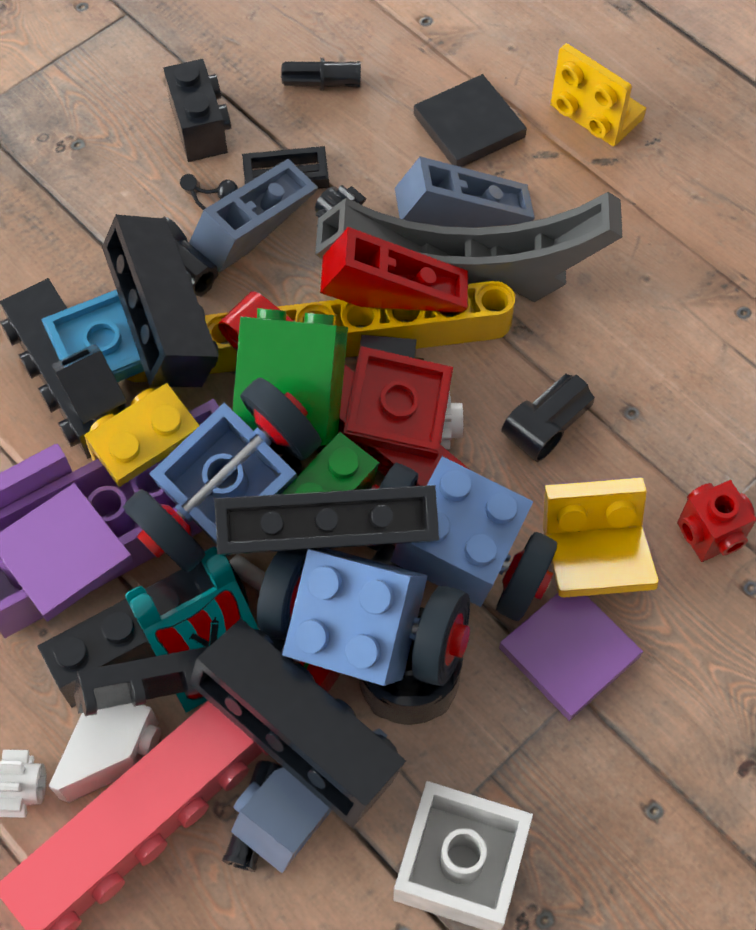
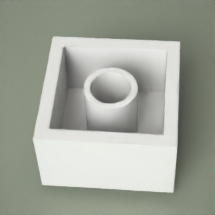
[393,781,533,930]

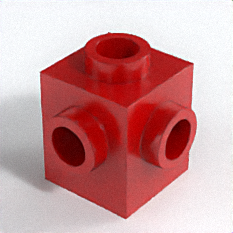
[677,479,756,562]

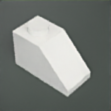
[49,703,161,803]

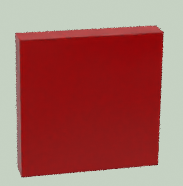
[342,346,453,460]

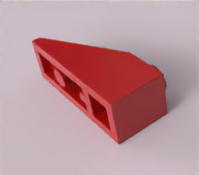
[320,227,468,313]

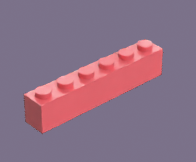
[0,701,269,930]

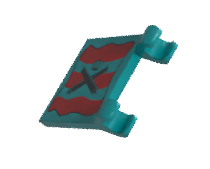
[125,546,259,713]

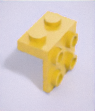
[84,383,200,487]

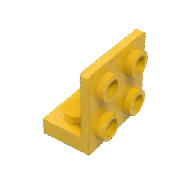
[550,43,646,147]
[543,478,659,598]

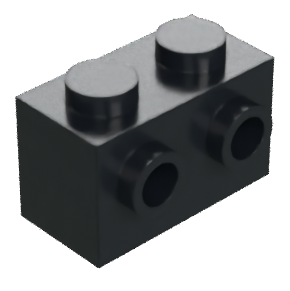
[163,59,231,162]

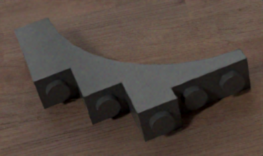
[315,192,623,302]

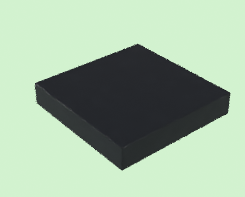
[413,74,527,167]

